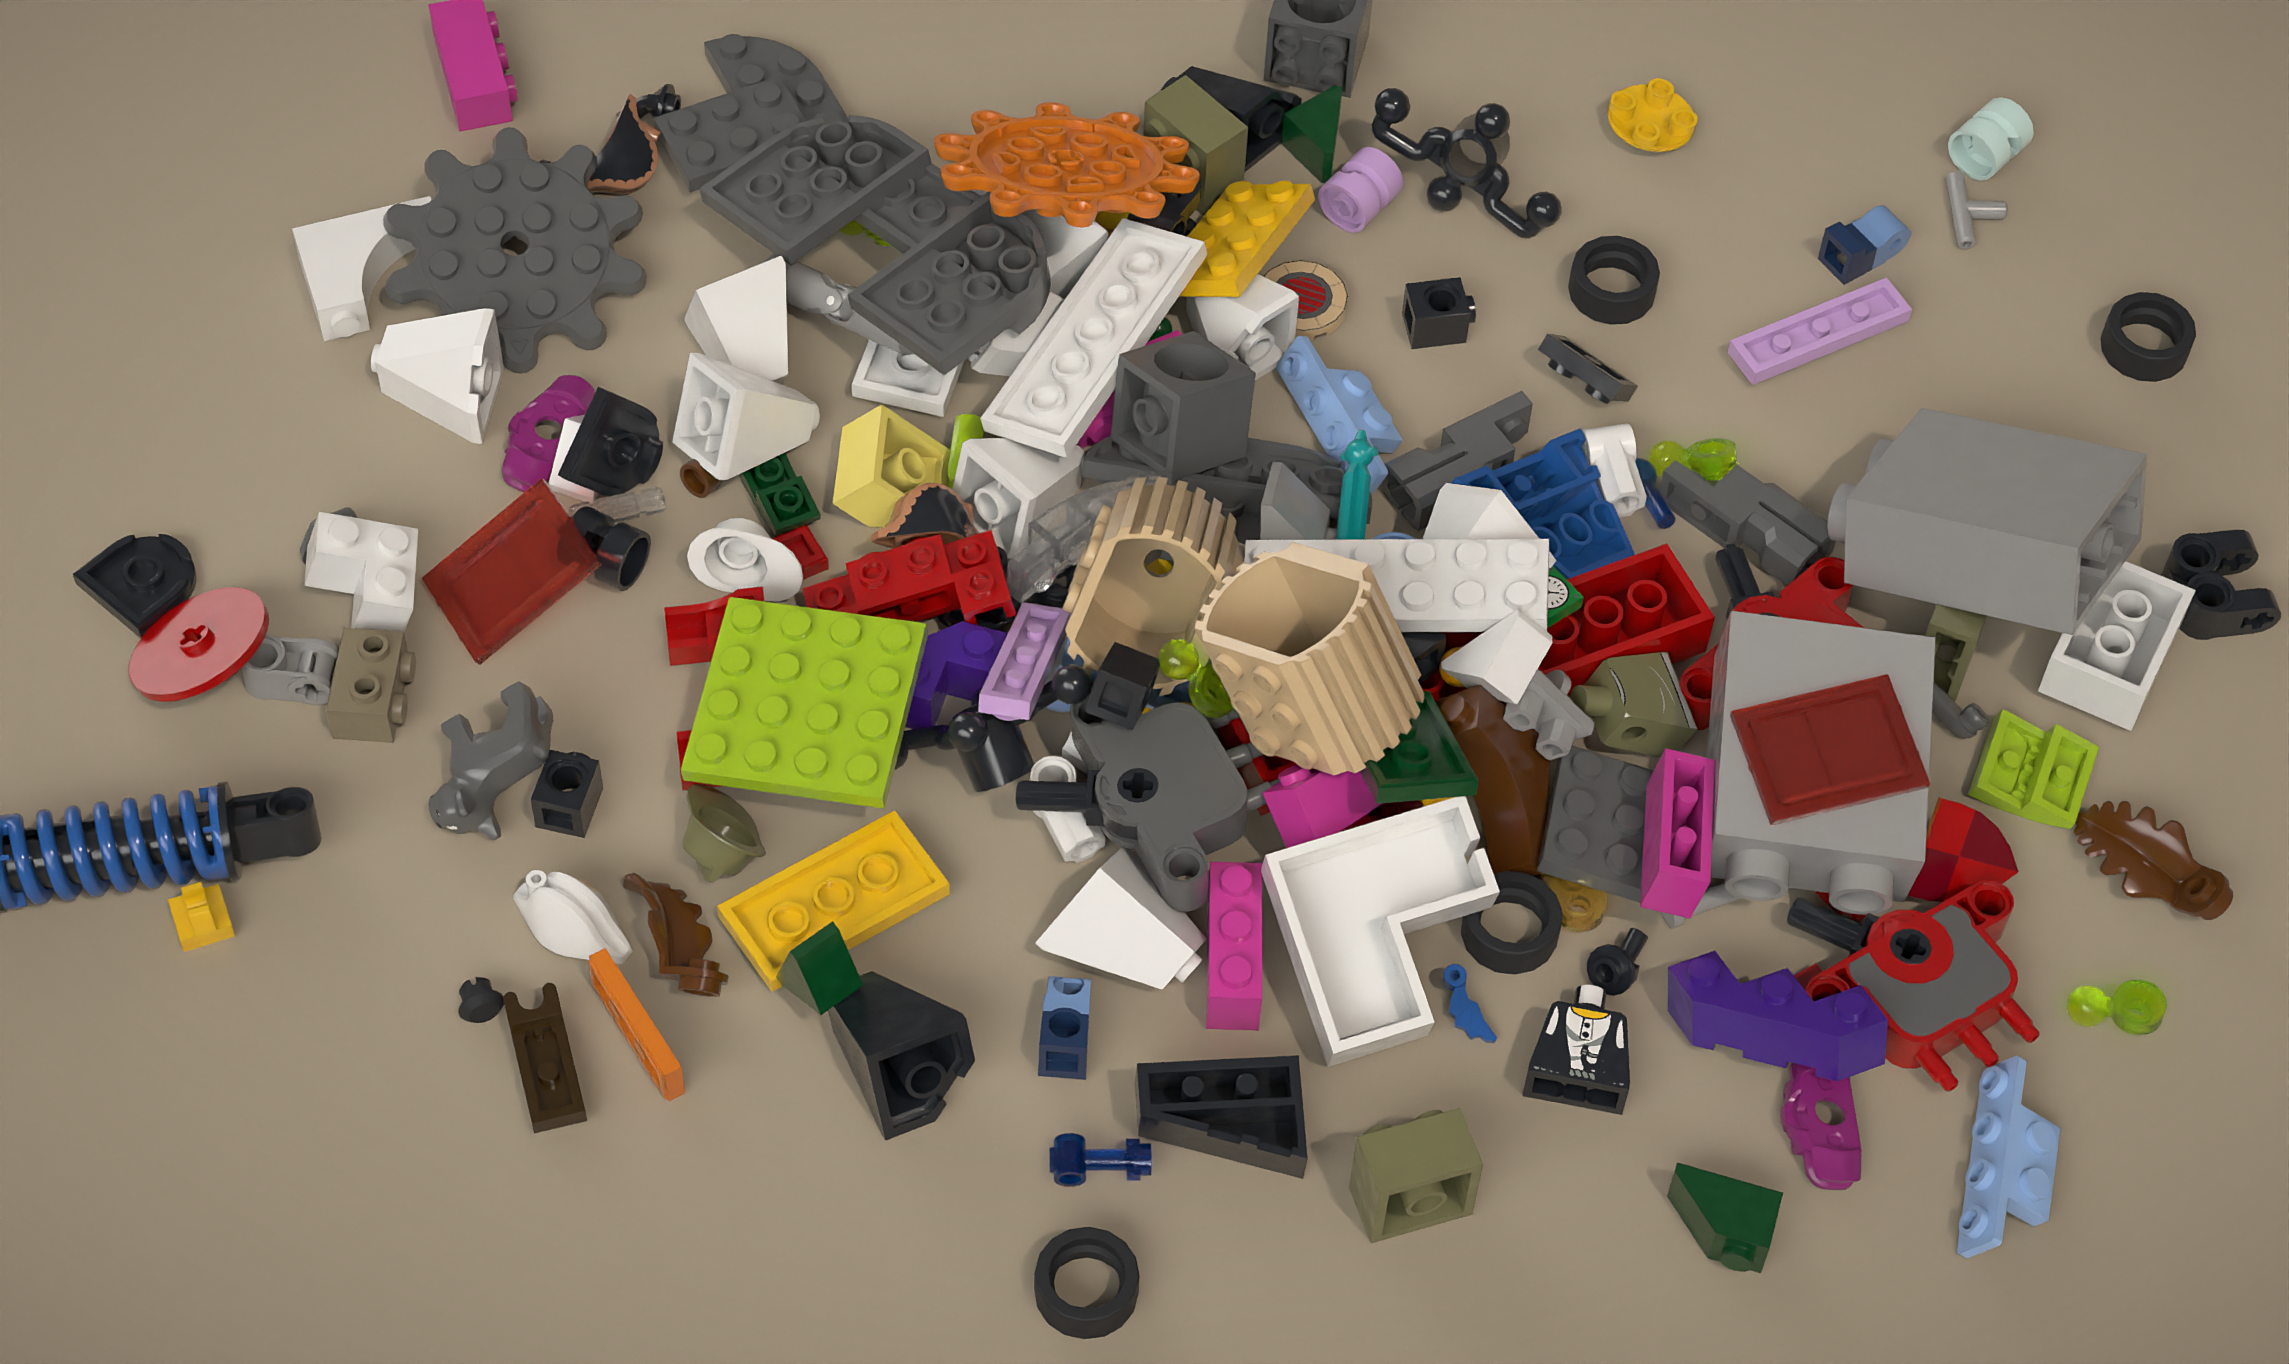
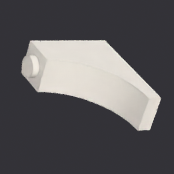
[292,196,431,341]

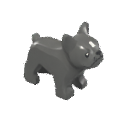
[428,681,554,840]

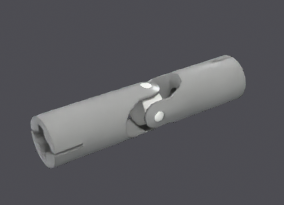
[764,254,913,355]

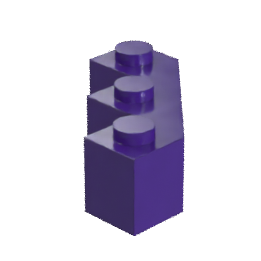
[905,621,1008,729]
[1667,950,1888,1081]

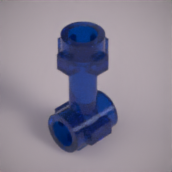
[1049,1133,1152,1187]

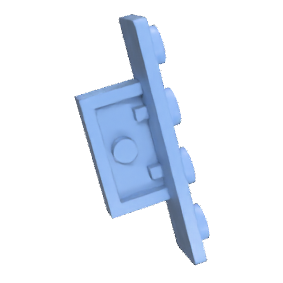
[1276,336,1403,495]
[1957,1055,2061,1258]

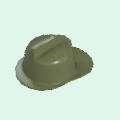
[682,784,766,883]

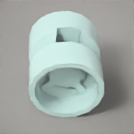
[1948,97,2034,181]

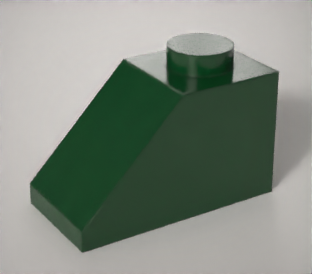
[1667,1162,1783,1273]

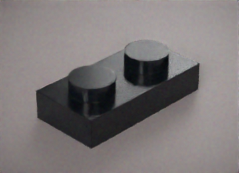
[1538,334,1638,404]

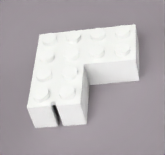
[1261,796,1500,1067]

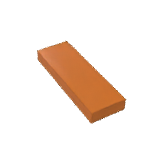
[588,948,685,1101]

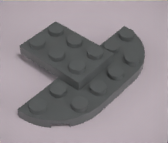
[654,34,849,192]
[1082,436,1372,561]

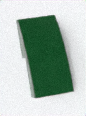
[739,453,821,535]

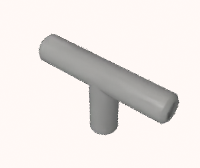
[1946,171,2008,249]

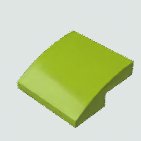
[1968,709,2099,829]

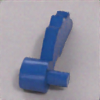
[1443,964,1497,1043]

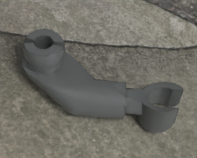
[1932,681,1989,739]

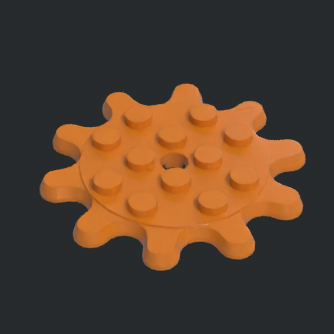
[934,102,1200,228]

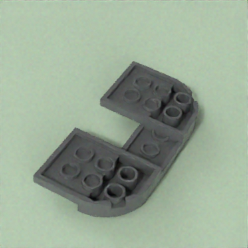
[699,115,1051,375]

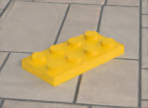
[1179,180,1315,297]
[717,810,950,992]

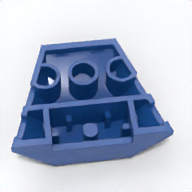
[1451,428,1635,579]

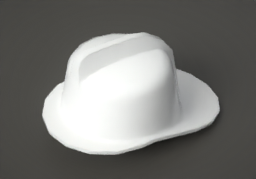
[687,518,803,602]

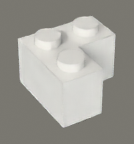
[304,512,418,632]

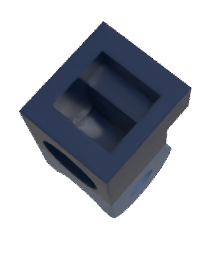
[1818,205,1911,285]
[1038,976,1091,1080]

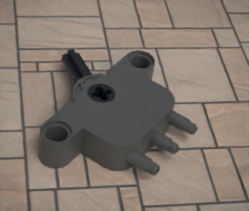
[1015,690,1280,912]

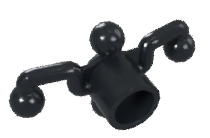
[1372,88,1562,238]
[894,664,1092,792]

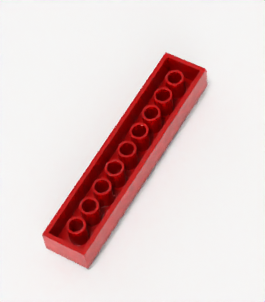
[1218,543,1715,816]

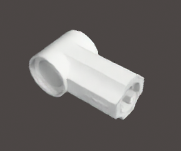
[1581,424,1647,518]
[1030,756,1105,863]

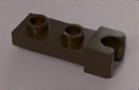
[503,983,587,1134]

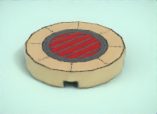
[1263,260,1349,341]

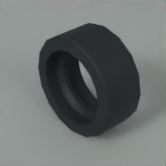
[1568,235,1660,325]
[2100,292,2196,382]
[1461,871,1562,975]
[1034,1227,1140,1340]

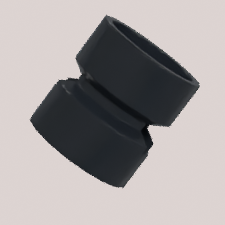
[558,506,651,591]

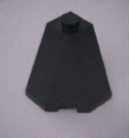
[1161,66,1302,172]
[828,971,975,1141]

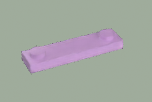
[1727,277,1912,385]
[978,602,1070,721]

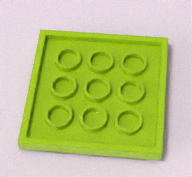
[681,597,928,809]

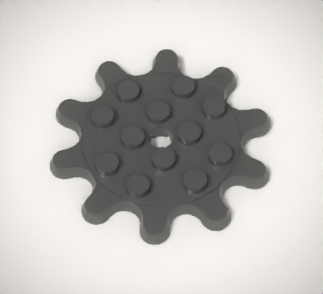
[383,127,647,374]

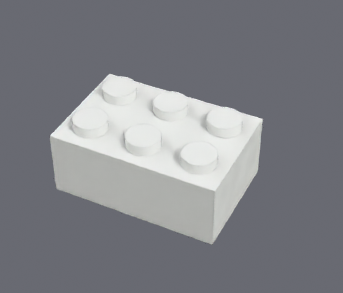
[2038,561,2196,731]

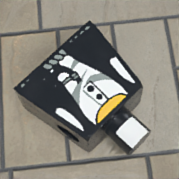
[1522,985,1630,1115]

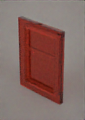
[422,478,602,665]
[1730,674,1931,826]

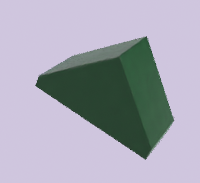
[1281,86,1343,184]
[776,921,863,1015]

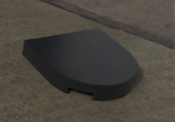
[558,386,663,497]
[73,534,196,638]

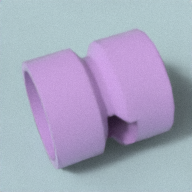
[1318,147,1404,233]

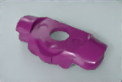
[502,375,595,495]
[1780,1063,1862,1190]

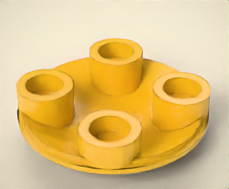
[1607,78,1698,152]

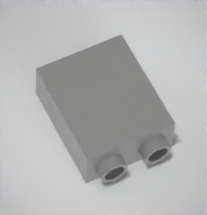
[1827,408,2147,635]
[1707,611,1936,915]

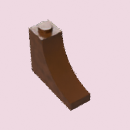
[1438,685,1550,876]

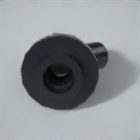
[616,84,681,119]
[1587,928,1648,996]

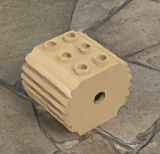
[1062,477,1246,696]
[1194,542,1424,775]

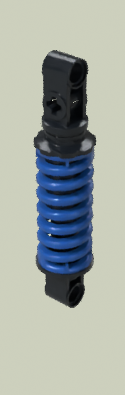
[0,781,322,913]

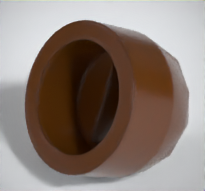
[680,459,722,498]

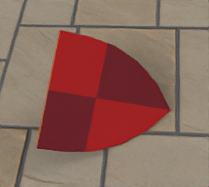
[1908,797,2019,902]

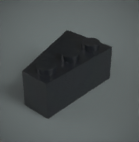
[1135,1055,1308,1179]

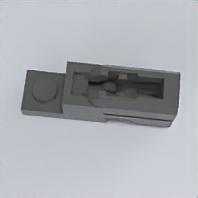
[1382,391,1533,531]
[1657,460,1836,586]

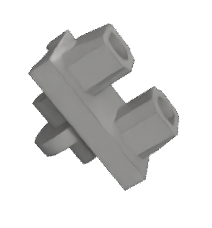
[1503,669,1595,760]

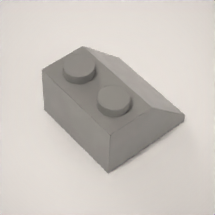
[1260,462,1337,540]

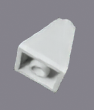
[1022,209,1109,299]
[672,353,820,480]
[952,438,1086,566]
[1423,483,1556,568]

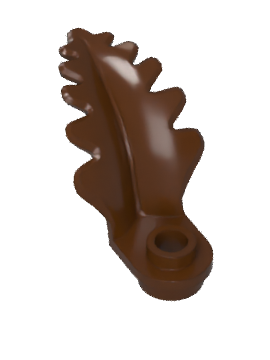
[2073,801,2233,920]
[623,873,729,997]

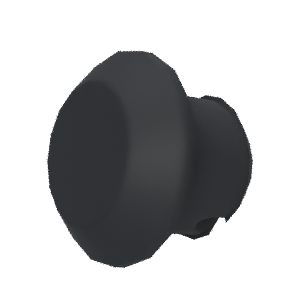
[458,977,504,1023]

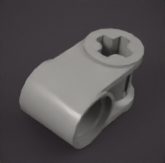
[241,634,339,705]

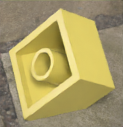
[833,404,950,528]

